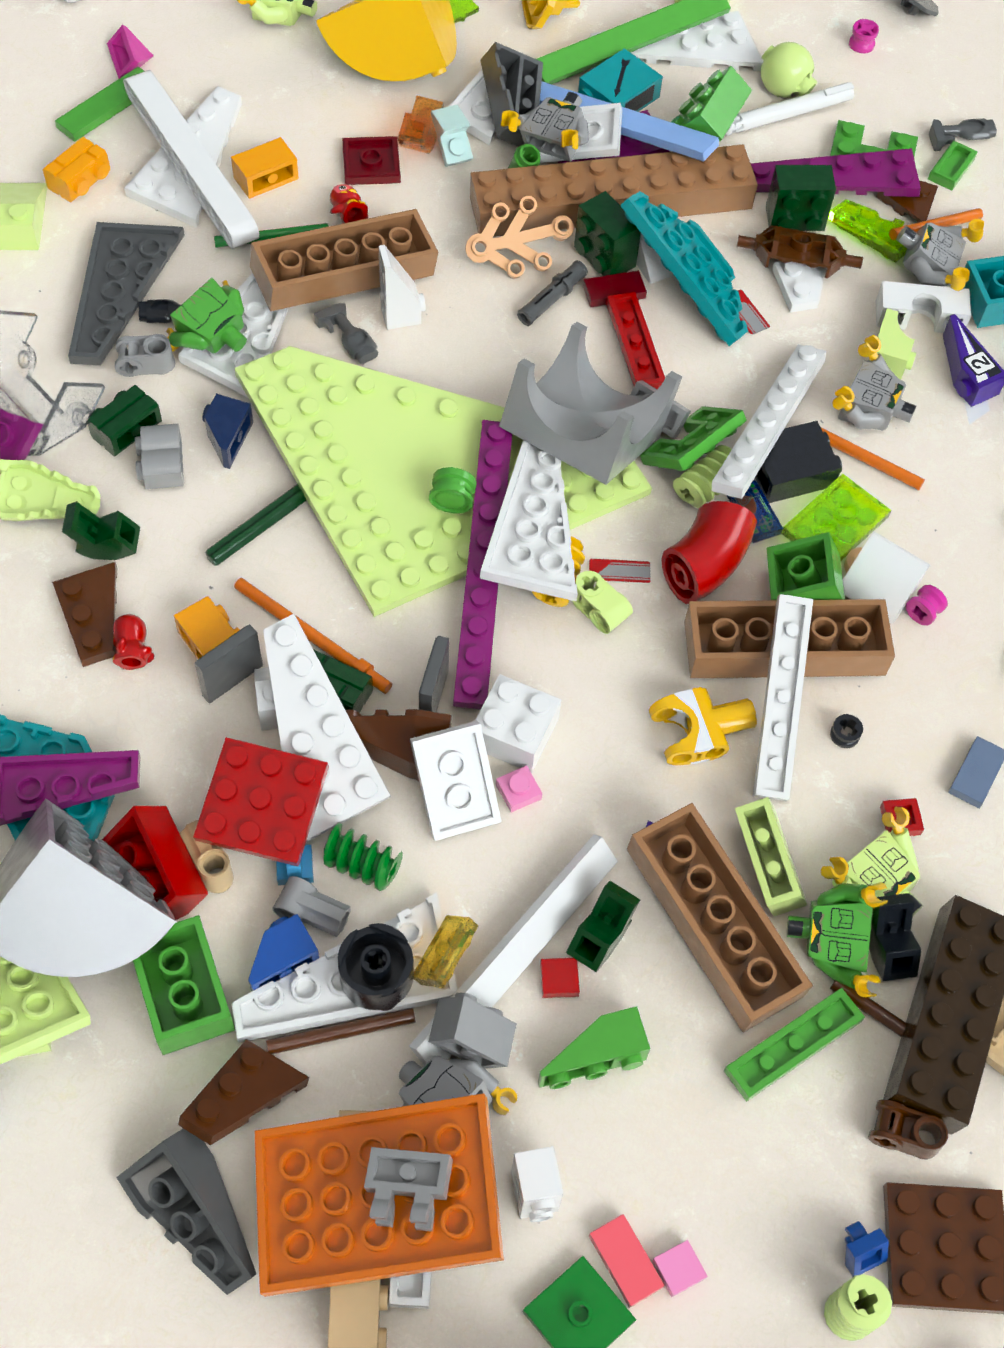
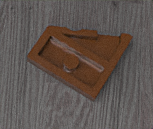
[876,180,938,223]

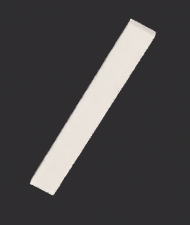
[409,835,618,1065]

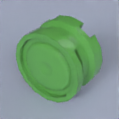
[429,467,477,513]

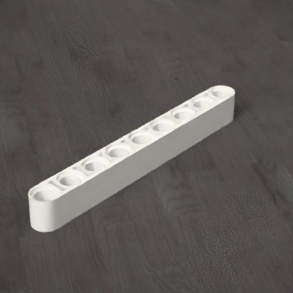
[123,70,259,249]

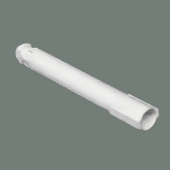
[725,82,854,136]

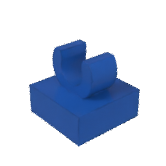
[845,1221,889,1277]

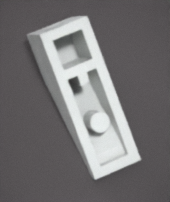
[379,245,426,330]

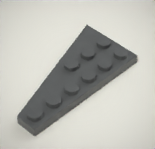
[68,222,185,366]

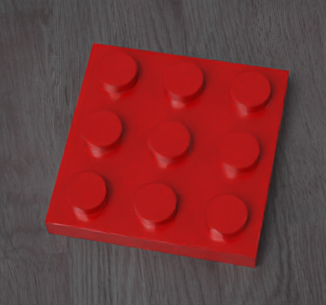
[193,737,329,867]

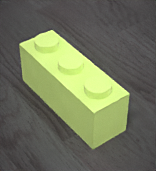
[735,797,808,916]

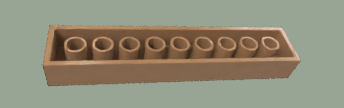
[470,144,758,237]

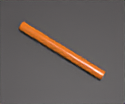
[889,208,983,240]
[821,427,925,490]

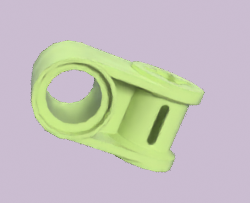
[572,571,633,634]

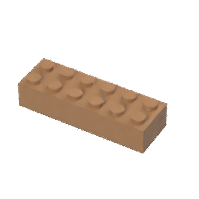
[250,209,439,312]
[684,599,895,678]
[627,803,813,1033]

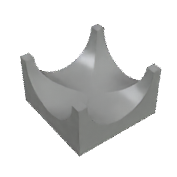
[499,322,683,485]

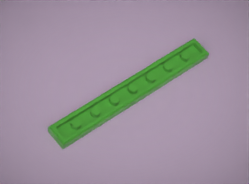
[537,0,731,84]

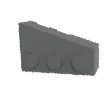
[480,42,543,147]

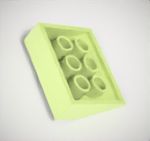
[0,183,47,250]

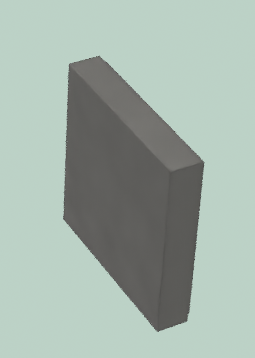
[195,624,263,704]
[419,636,449,712]

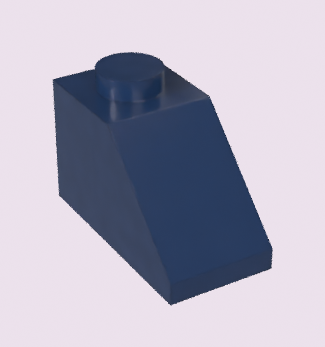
[202,393,253,469]

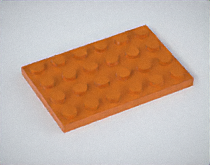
[255,1093,504,1297]

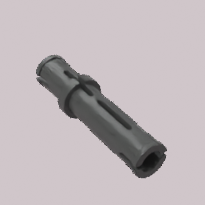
[517,260,588,326]

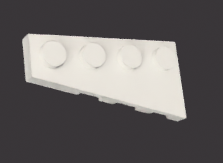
[449,70,495,145]

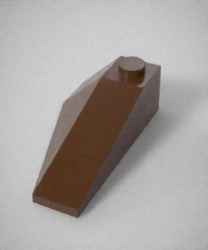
[346,709,452,782]

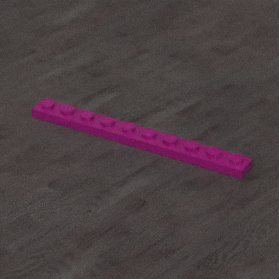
[453,420,512,710]

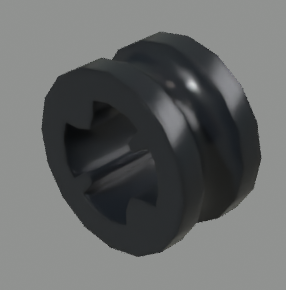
[830,714,863,748]

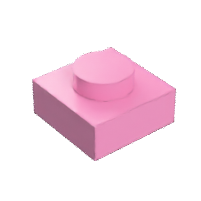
[496,765,542,812]

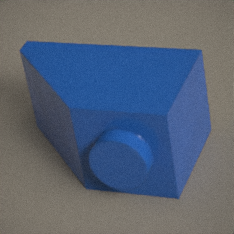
[248,914,319,992]

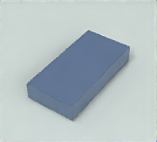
[948,736,1004,809]

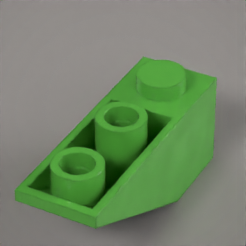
[538,1006,650,1089]

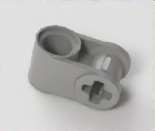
[115,334,175,377]

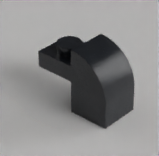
[869,893,922,981]

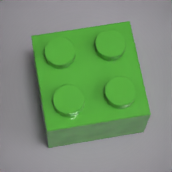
[766,532,845,600]

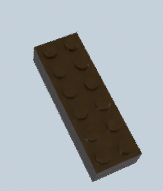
[883,895,1004,1135]

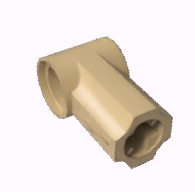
[180,820,234,893]

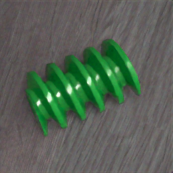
[323,823,403,891]

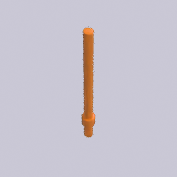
[234,578,392,694]

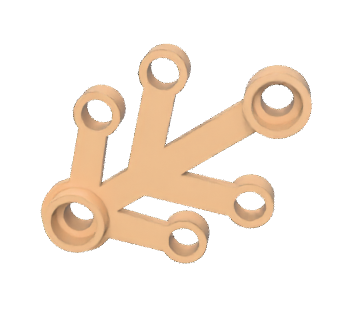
[465,196,574,279]

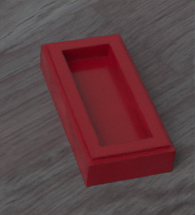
[583,270,647,308]

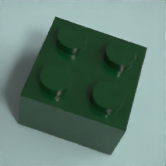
[766,165,836,231]
[574,191,641,276]

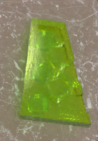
[828,199,907,263]

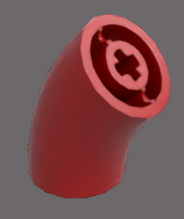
[661,501,757,604]

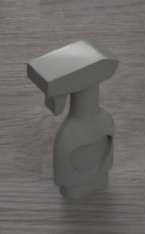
[929,118,997,151]
[314,303,378,364]

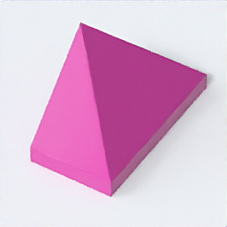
[107,24,154,79]

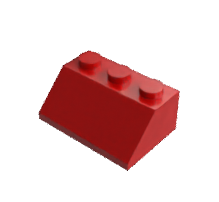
[102,806,208,920]

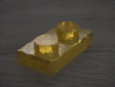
[413,915,478,988]

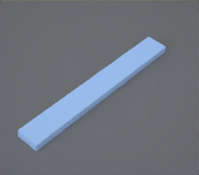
[539,81,719,161]

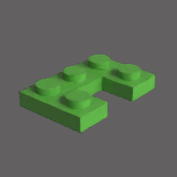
[830,120,918,156]
[640,406,747,471]

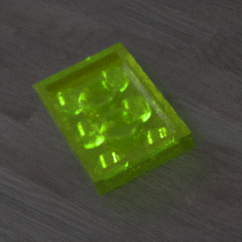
[781,474,891,561]

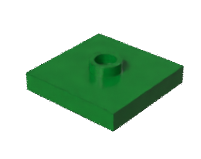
[522,1256,637,1348]

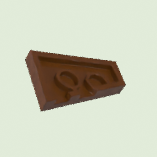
[52,562,117,667]
[178,1039,309,1145]

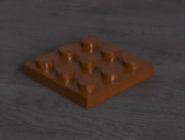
[883,1182,1004,1314]

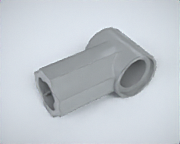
[272,876,351,937]

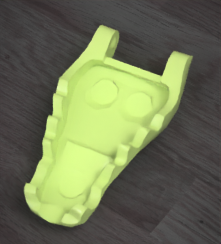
[0,459,101,521]

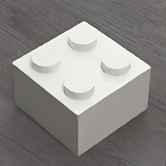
[475,674,562,773]

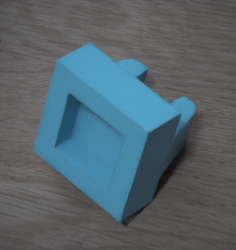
[276,845,314,886]

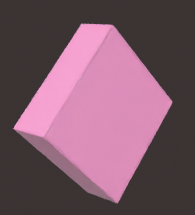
[652,1240,708,1298]

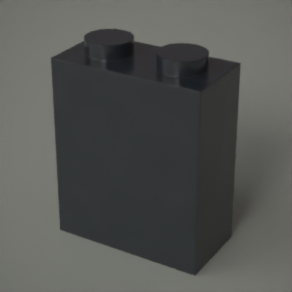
[755,421,842,504]

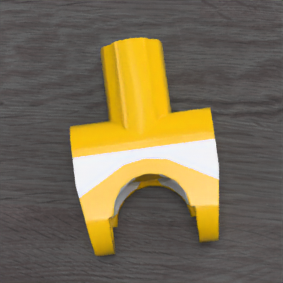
[649,687,757,765]

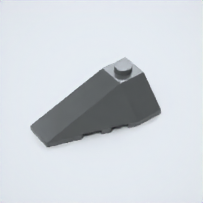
[116,1129,257,1295]

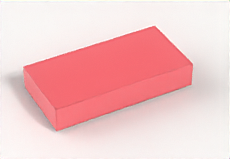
[589,1214,665,1308]

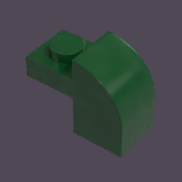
[62,501,140,560]
[566,881,640,972]

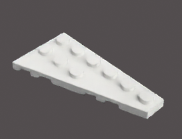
[124,86,242,228]

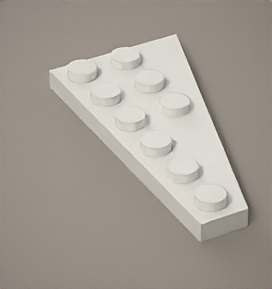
[590,11,763,71]
[178,273,288,398]
[480,440,578,602]
[263,614,391,842]
[232,892,458,1043]

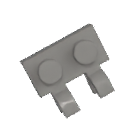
[364,1147,453,1231]

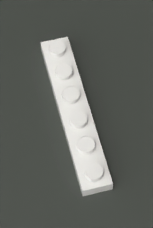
[753,594,813,801]

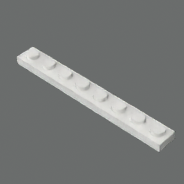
[712,344,826,499]

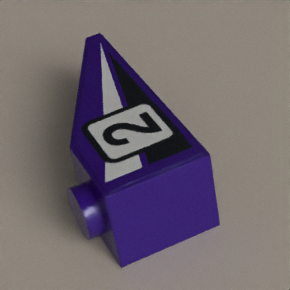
[943,314,1004,407]

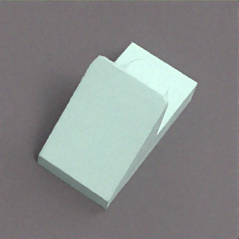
[430,105,473,167]

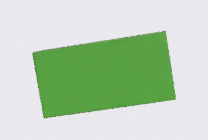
[928,140,978,191]

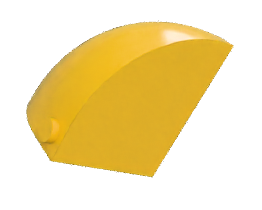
[316,0,457,81]

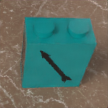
[578,48,663,112]

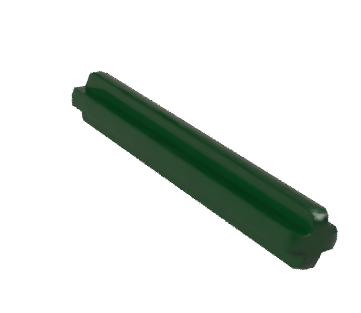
[205,484,307,566]

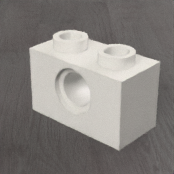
[511,1146,563,1222]

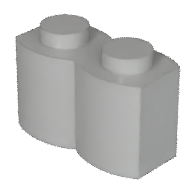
[135,424,184,489]

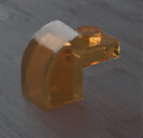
[397,96,444,154]

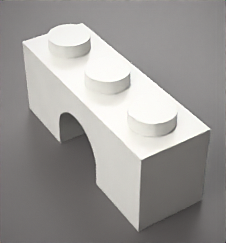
[876,281,971,333]

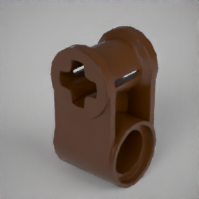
[868,1100,948,1160]

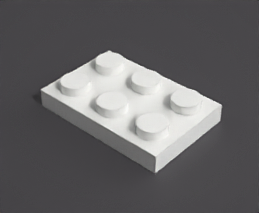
[540,103,622,163]
[410,721,501,841]

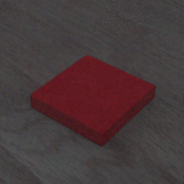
[342,136,401,185]

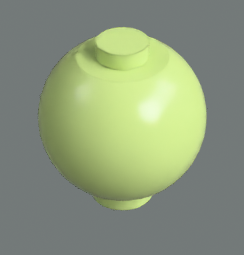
[761,42,817,98]

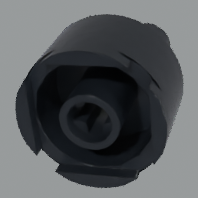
[338,923,414,1011]

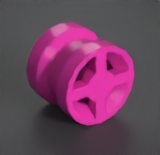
[849,19,879,54]
[906,585,948,626]

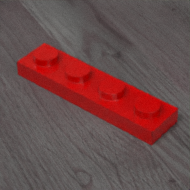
[606,292,665,389]

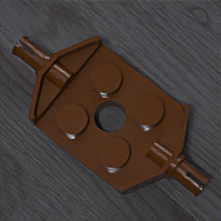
[737,225,863,279]

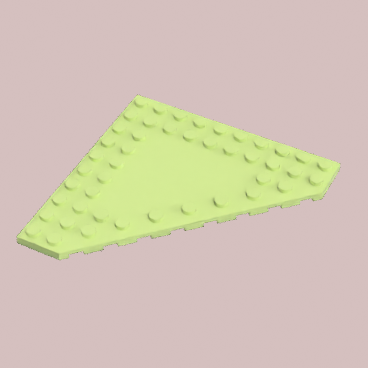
[235,346,652,617]

